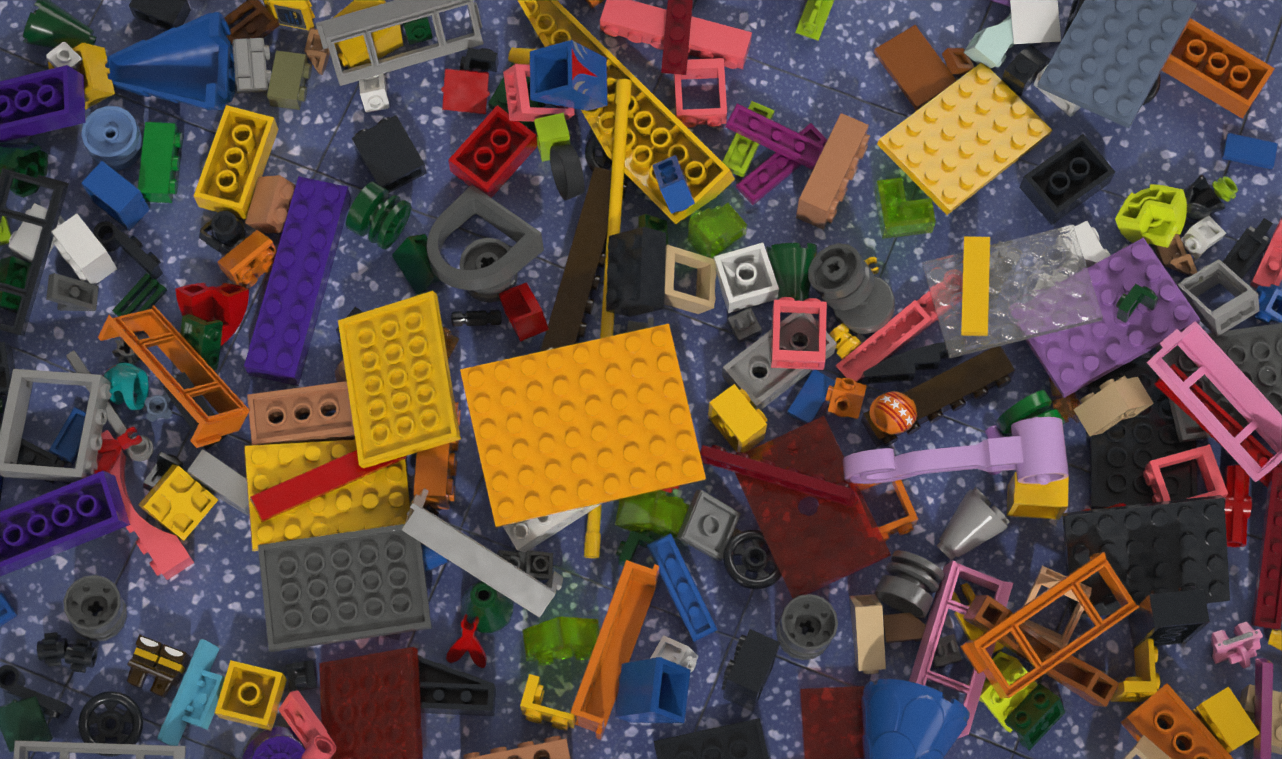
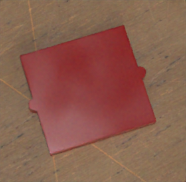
[441,68,490,114]

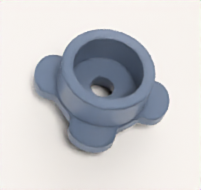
[145,394,172,422]

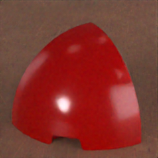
[175,283,249,346]

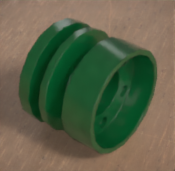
[345,182,412,250]

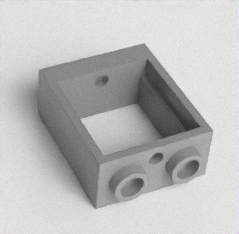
[1177,259,1259,337]

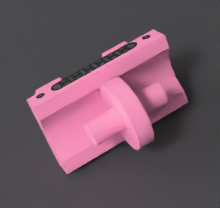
[1211,622,1263,668]

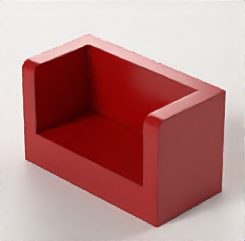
[499,282,549,342]

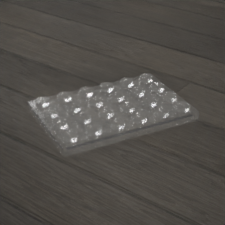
[922,225,1103,358]

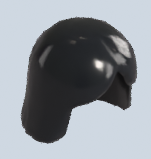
[1184,175,1225,220]

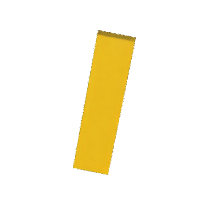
[961,236,990,336]

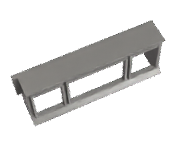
[316,0,484,86]
[401,488,563,618]
[13,741,186,759]

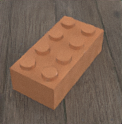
[796,113,870,230]

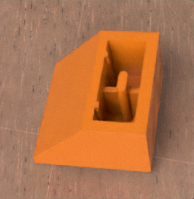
[217,230,277,289]

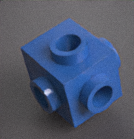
[1255,284,1282,323]

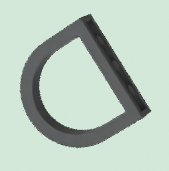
[427,185,544,290]

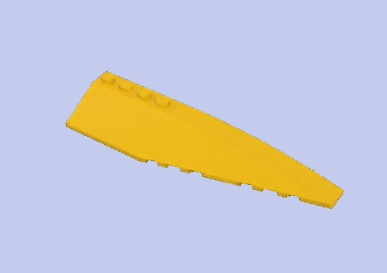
[518,0,735,224]

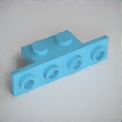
[157,639,225,746]

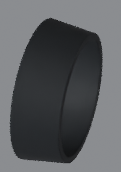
[550,144,585,201]

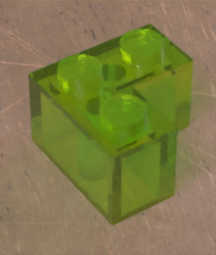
[874,177,936,239]
[688,202,747,259]
[615,490,690,539]
[522,617,600,666]

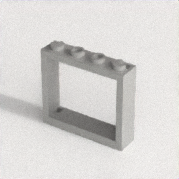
[0,369,112,482]

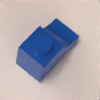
[652,155,695,214]

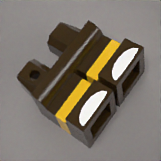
[127,634,191,698]

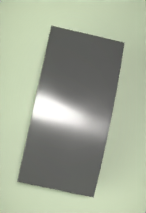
[497,550,553,580]

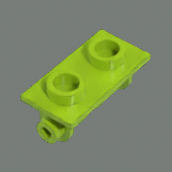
[795,0,834,41]

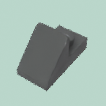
[46,273,98,311]

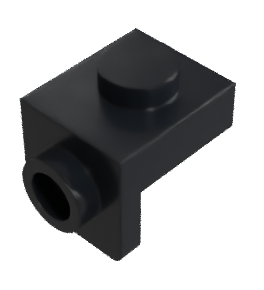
[460,48,499,72]
[143,452,183,491]

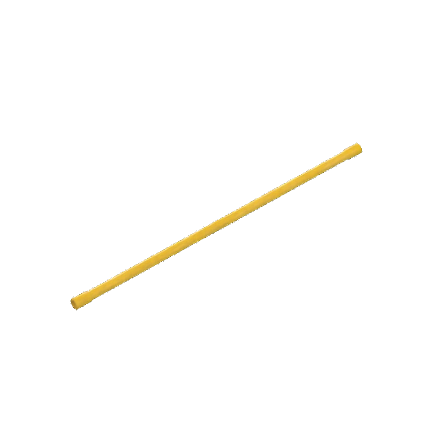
[584,79,632,559]

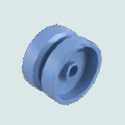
[81,106,143,171]

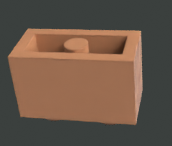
[245,175,296,234]

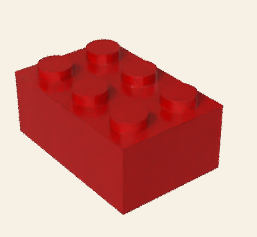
[448,105,537,198]

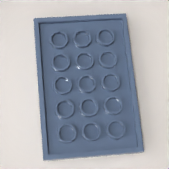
[1037,0,1197,128]

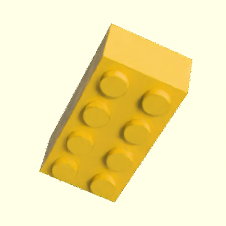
[194,105,279,220]

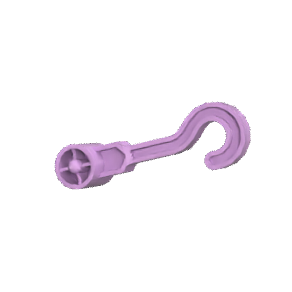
[842,417,1069,485]

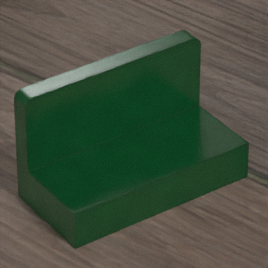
[392,234,441,295]
[0,256,32,314]

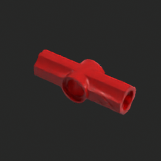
[1224,465,1252,548]

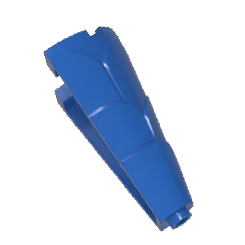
[105,12,236,110]
[861,679,970,759]

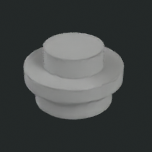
[127,435,154,462]

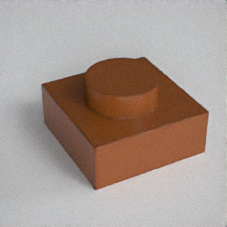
[942,48,974,74]

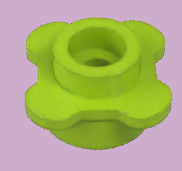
[1212,176,1238,202]

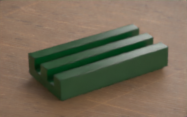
[112,273,167,317]

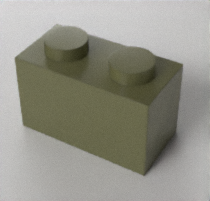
[267,50,312,110]

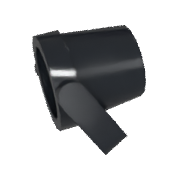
[199,211,246,255]

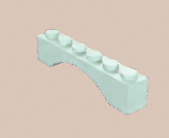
[963,13,1014,69]

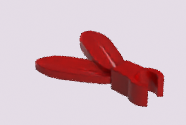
[94,427,143,474]
[446,614,487,668]

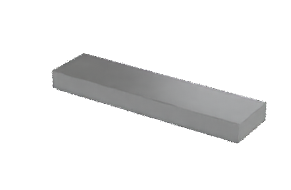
[66,350,133,439]

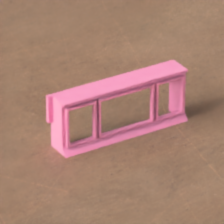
[1146,321,1282,482]
[909,560,1013,738]

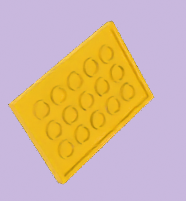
[877,63,1052,215]
[338,291,461,468]
[244,440,410,551]

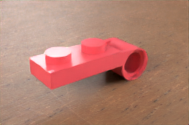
[1250,218,1282,288]
[278,690,336,759]

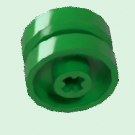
[996,390,1065,437]

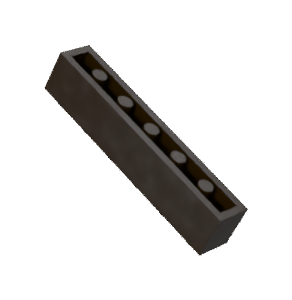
[861,344,1015,447]

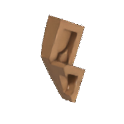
[304,28,330,75]
[1153,234,1197,276]
[883,613,926,643]

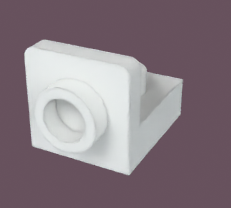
[46,42,82,72]
[359,73,390,113]
[1181,216,1226,259]
[651,635,698,673]

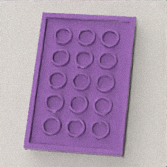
[1009,238,1200,398]

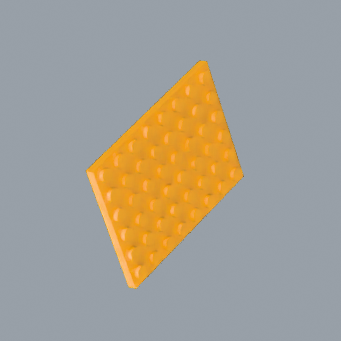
[460,324,706,527]

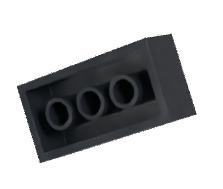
[1128,586,1210,649]
[721,629,781,712]

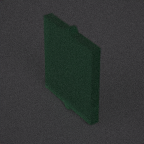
[0,696,53,752]

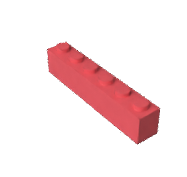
[600,0,752,69]

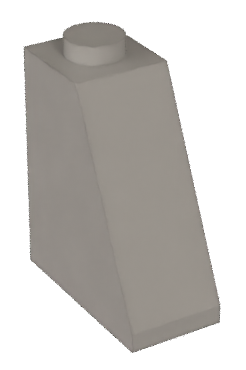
[187,449,249,516]

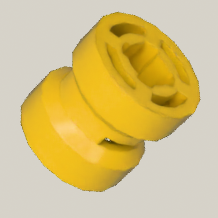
[829,323,861,359]

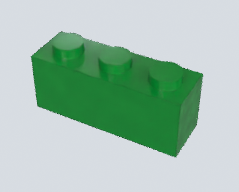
[138,122,183,203]

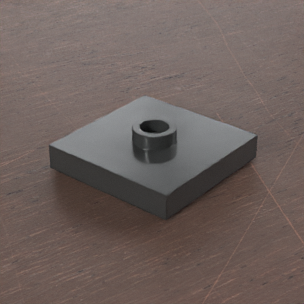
[677,490,741,561]

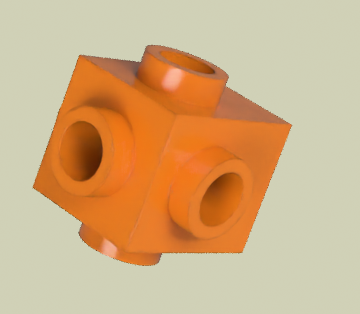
[825,377,867,419]

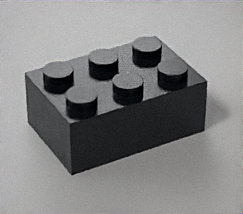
[1019,134,1116,225]
[606,227,666,317]

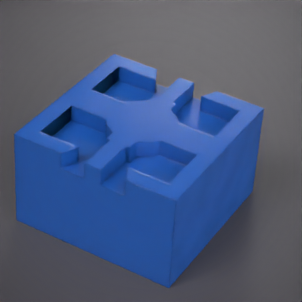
[81,161,150,232]

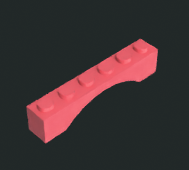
[96,430,194,580]

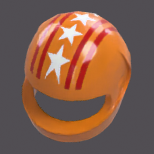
[869,391,917,434]

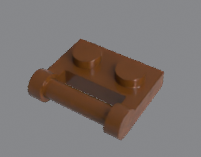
[224,0,280,45]

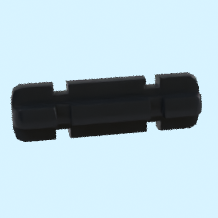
[451,310,502,327]

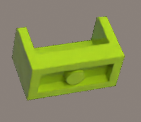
[534,112,570,162]

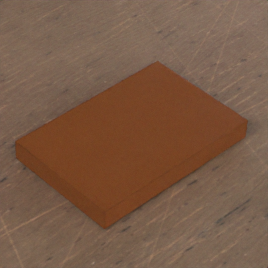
[874,25,957,110]

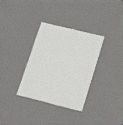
[1010,0,1061,44]

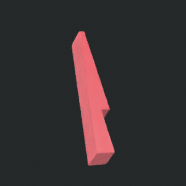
[836,270,963,382]

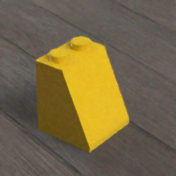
[333,0,404,69]

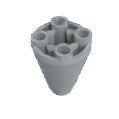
[936,487,1010,561]

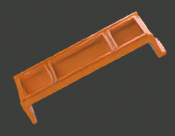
[98,306,250,448]
[960,552,1139,698]
[570,560,659,740]

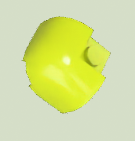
[1115,184,1187,248]

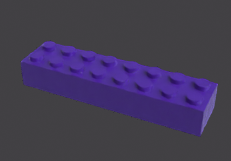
[244,176,351,386]

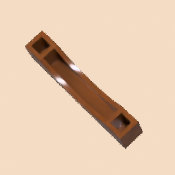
[963,595,1120,707]

